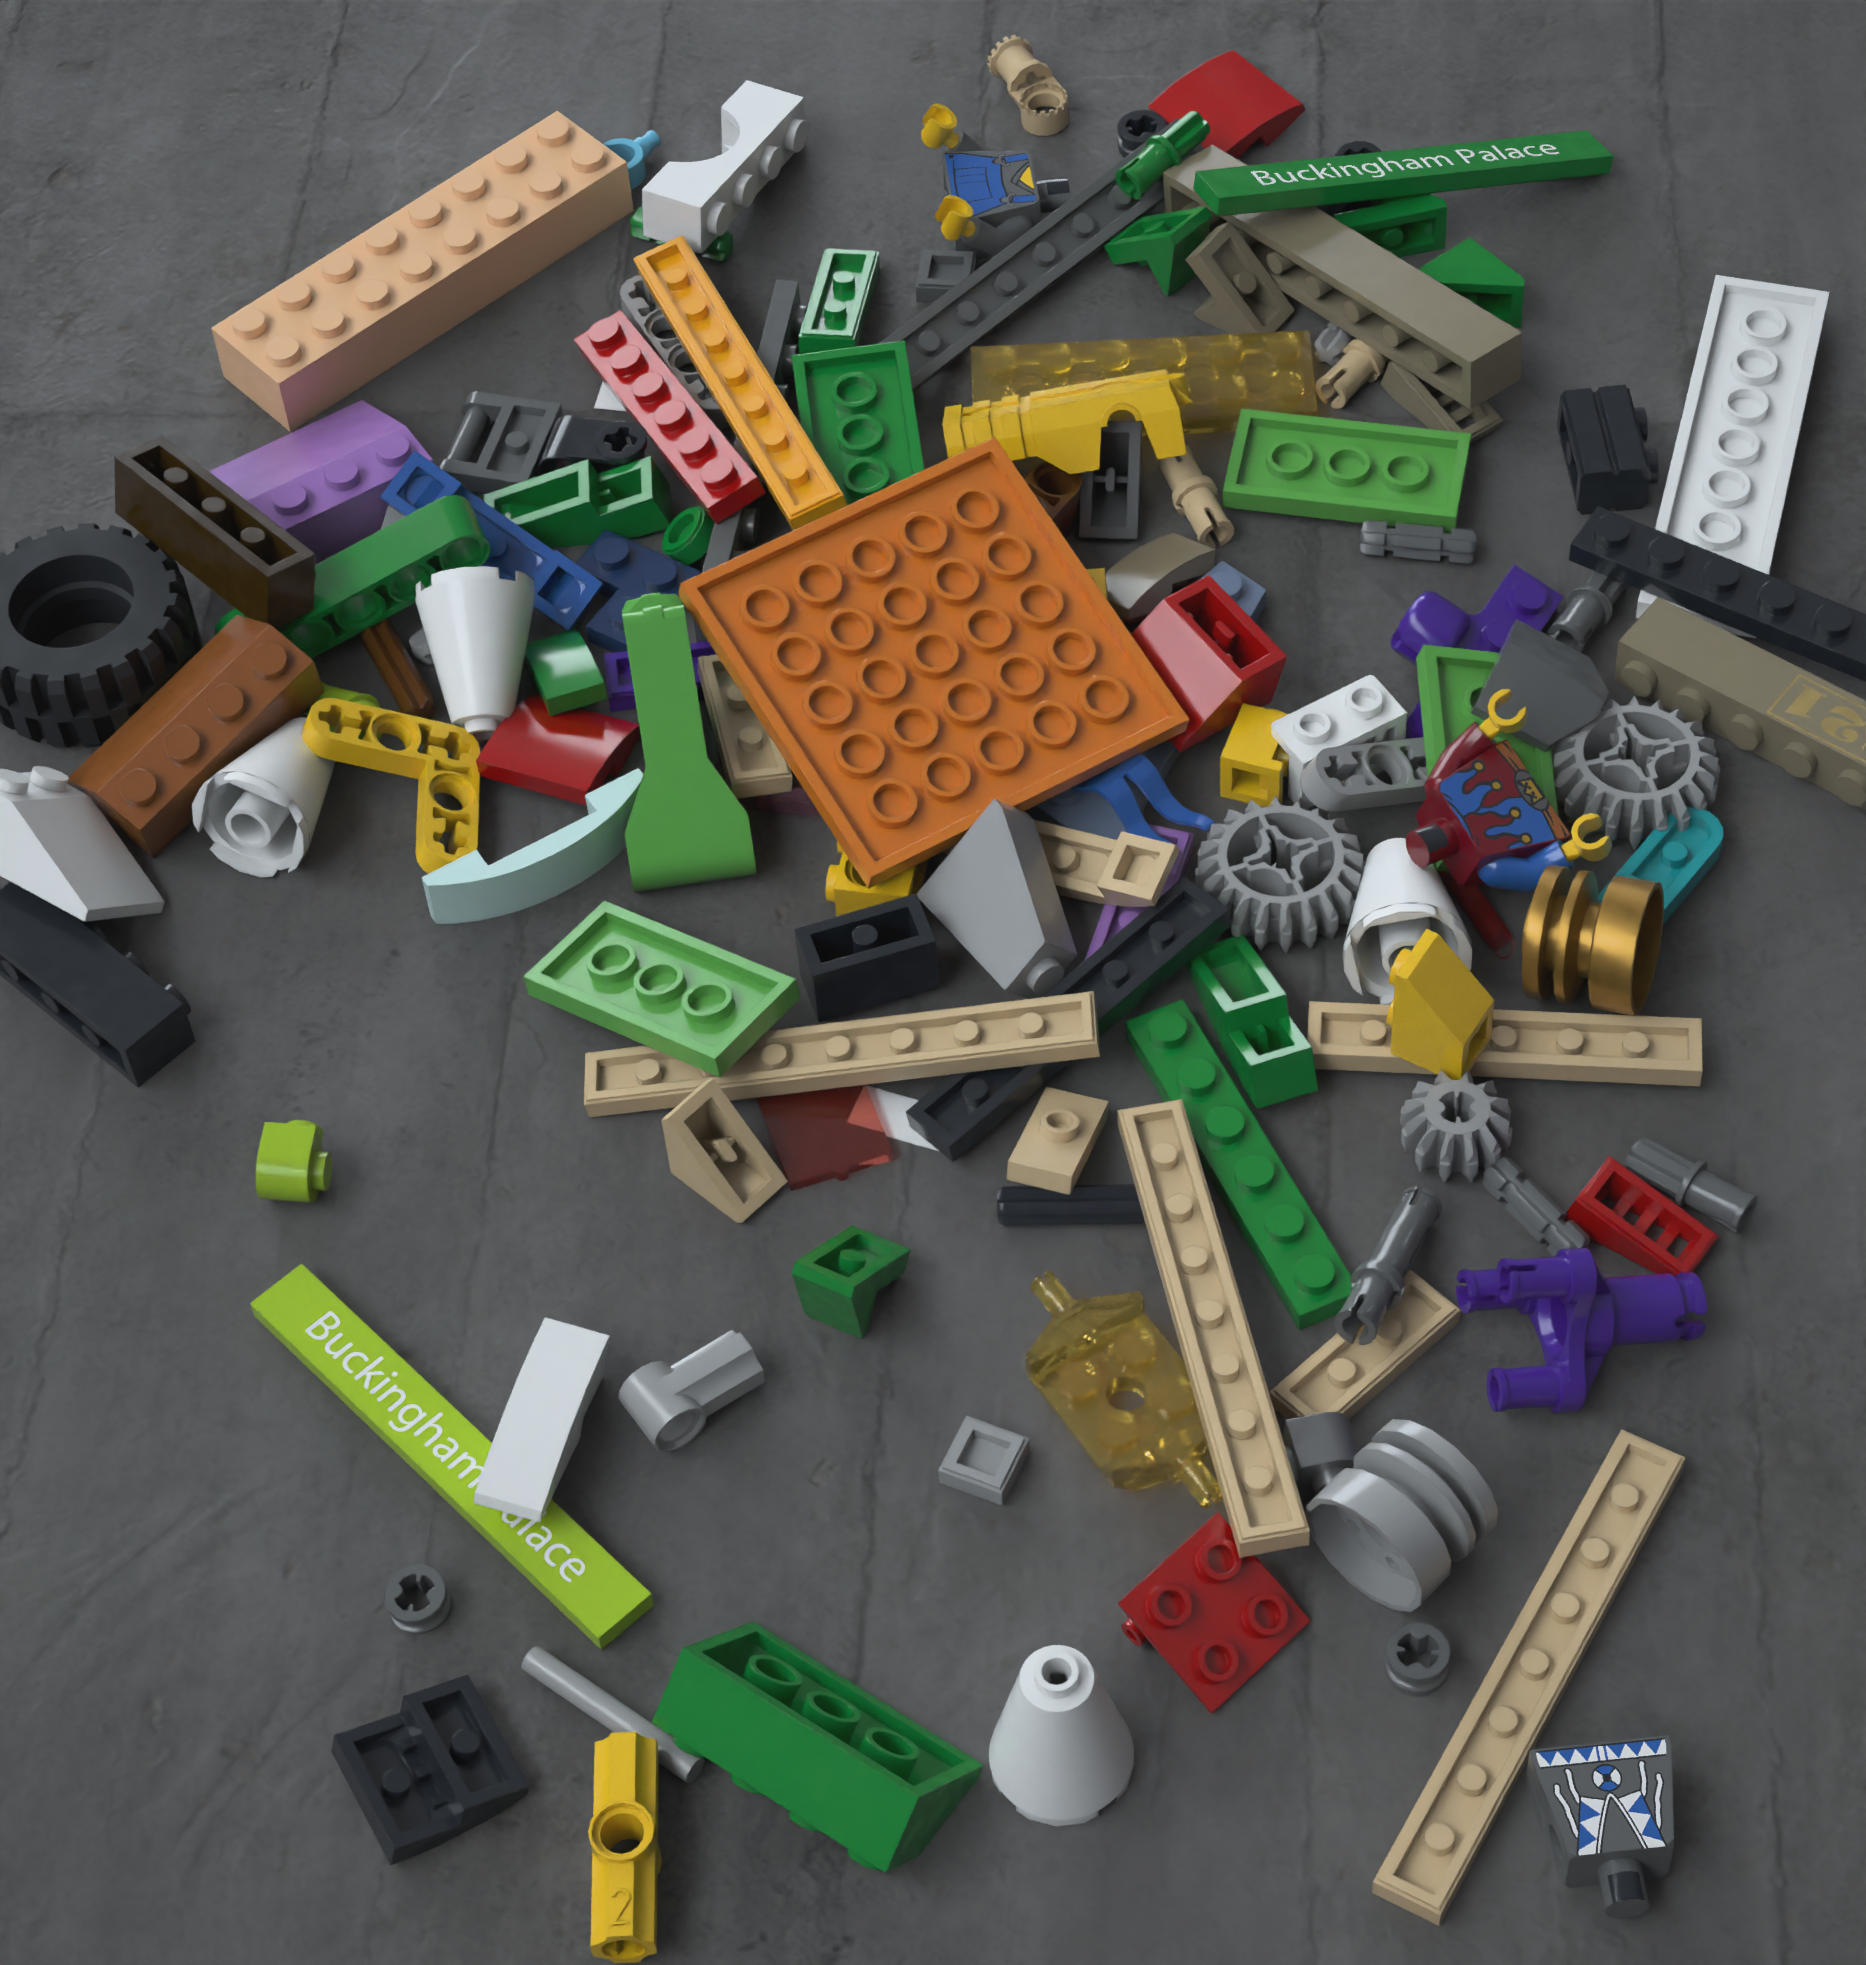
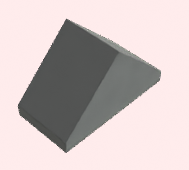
[1079,420,1143,539]

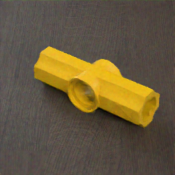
[588,1731,662,1964]

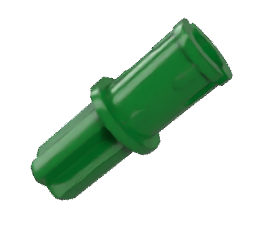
[1115,111,1211,200]

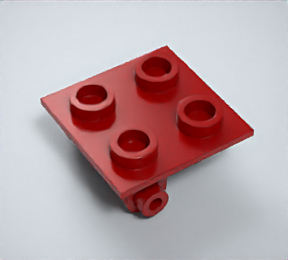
[1117,1512,1311,1714]

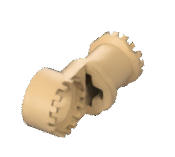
[987,35,1069,136]

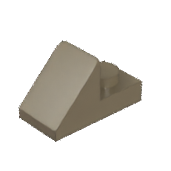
[1185,221,1295,346]

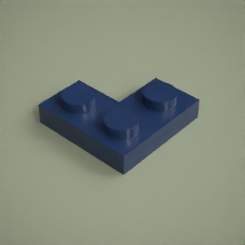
[575,529,701,653]

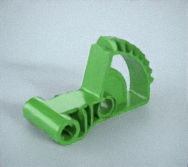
[622,592,757,893]

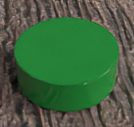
[662,506,715,565]

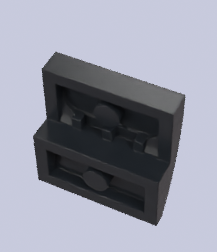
[331,1674,529,1865]

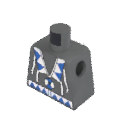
[1525,1735,1674,1919]

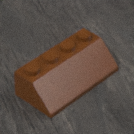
[67,615,324,859]

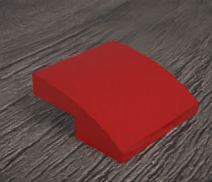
[1148,50,1306,159]
[476,695,641,806]

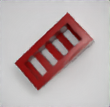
[1564,1156,1719,1277]

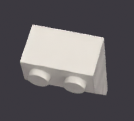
[0,766,165,922]

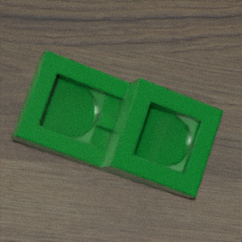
[524,629,607,716]

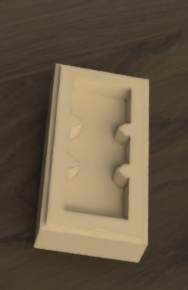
[1007,1087,1109,1195]

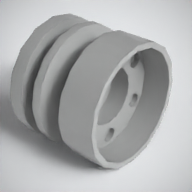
[1306,1419,1498,1612]

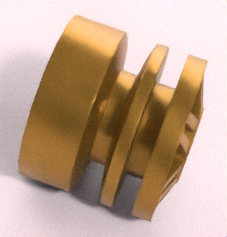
[1521,865,1664,1016]

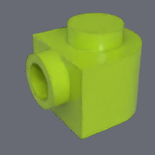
[256,1120,332,1203]

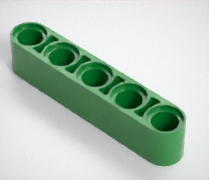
[214,495,491,659]

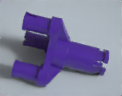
[1456,1248,1707,1413]

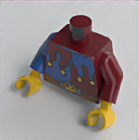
[1406,689,1612,892]

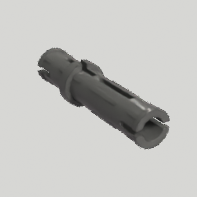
[1334,1186,1442,1345]

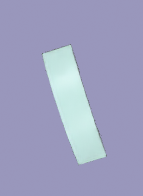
[421,768,643,924]

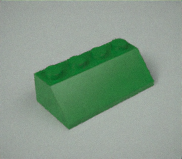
[651,1621,984,1873]

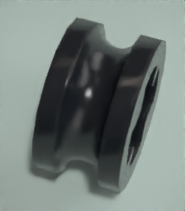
[1117,110,1166,158]

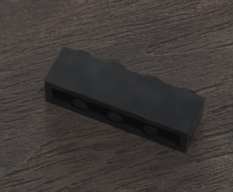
[0,882,195,1088]

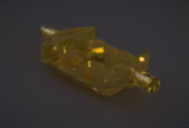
[1025,1271,1223,1509]

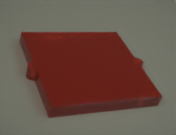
[757,1085,894,1191]

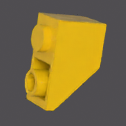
[1386,928,1494,1080]

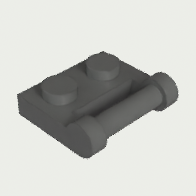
[436,391,563,493]

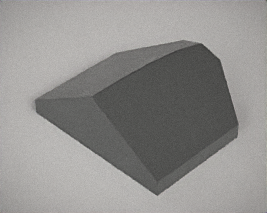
[1471,619,1609,752]

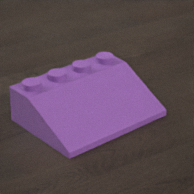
[209,400,434,565]

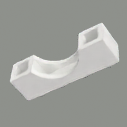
[642,80,808,254]

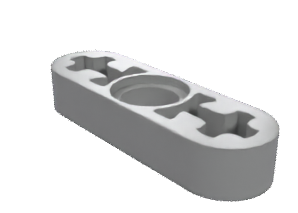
[1300,737,1427,812]

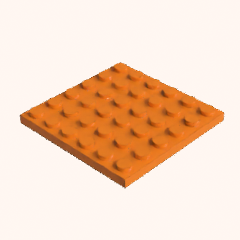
[679,437,1189,889]

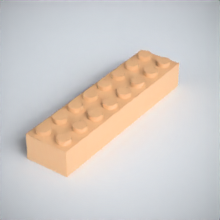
[211,111,634,432]

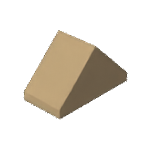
[661,1078,788,1223]

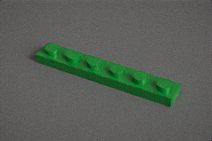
[1125,999,1353,1330]

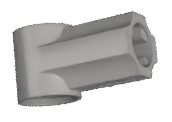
[618,1330,765,1453]

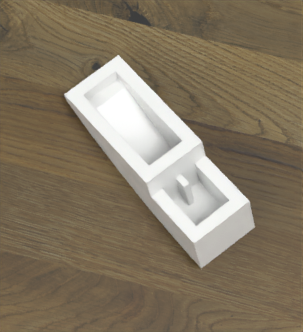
[473,1317,610,1522]

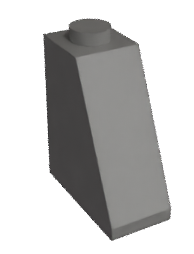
[917,799,1078,999]

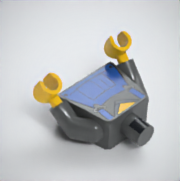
[921,104,1071,259]

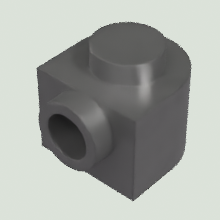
[1283,1412,1360,1501]

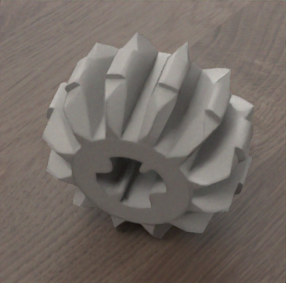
[1400,1069,1512,1183]

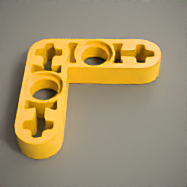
[301,698,481,874]

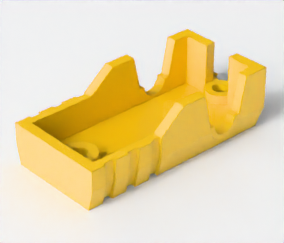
[942,369,1193,474]

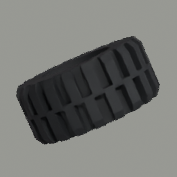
[0,523,202,748]

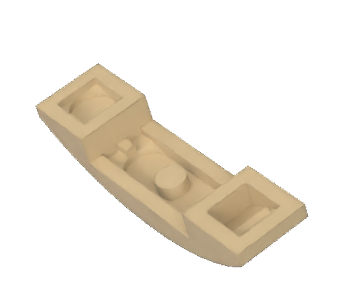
[943,819,1180,907]

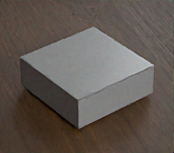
[938,1416,1030,1506]

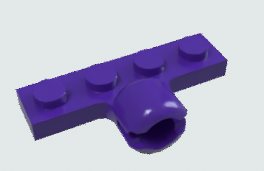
[1390,564,1564,739]

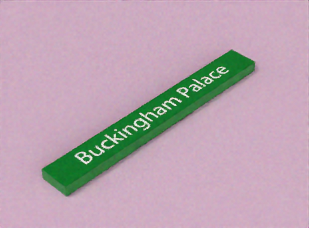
[1193,130,1614,217]

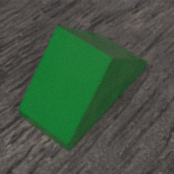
[1418,237,1525,328]

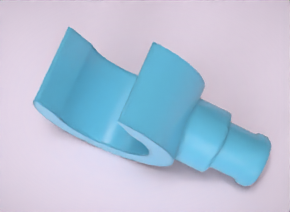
[603,130,661,189]

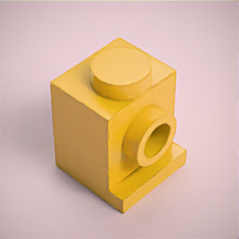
[1220,703,1289,807]

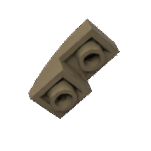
[1106,532,1215,622]

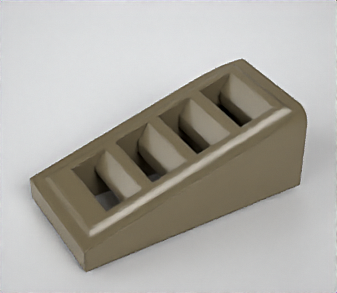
[1381,361,1504,443]

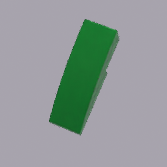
[484,456,672,547]
[1186,934,1318,1109]

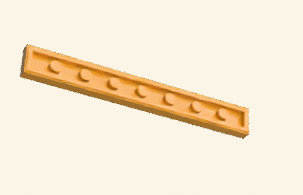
[633,235,847,530]

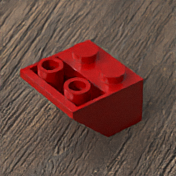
[1131,575,1288,752]

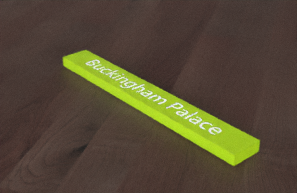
[250,1263,654,1650]

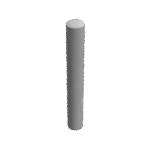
[521,1646,705,1783]

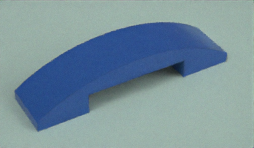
[380,450,604,631]

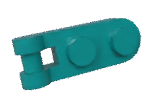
[1598,807,1723,924]

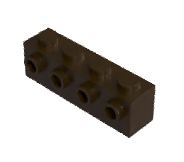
[114,435,316,629]

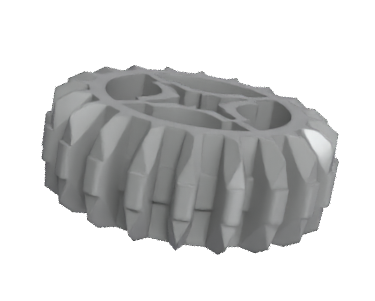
[1552,695,1720,850]
[1195,795,1366,954]

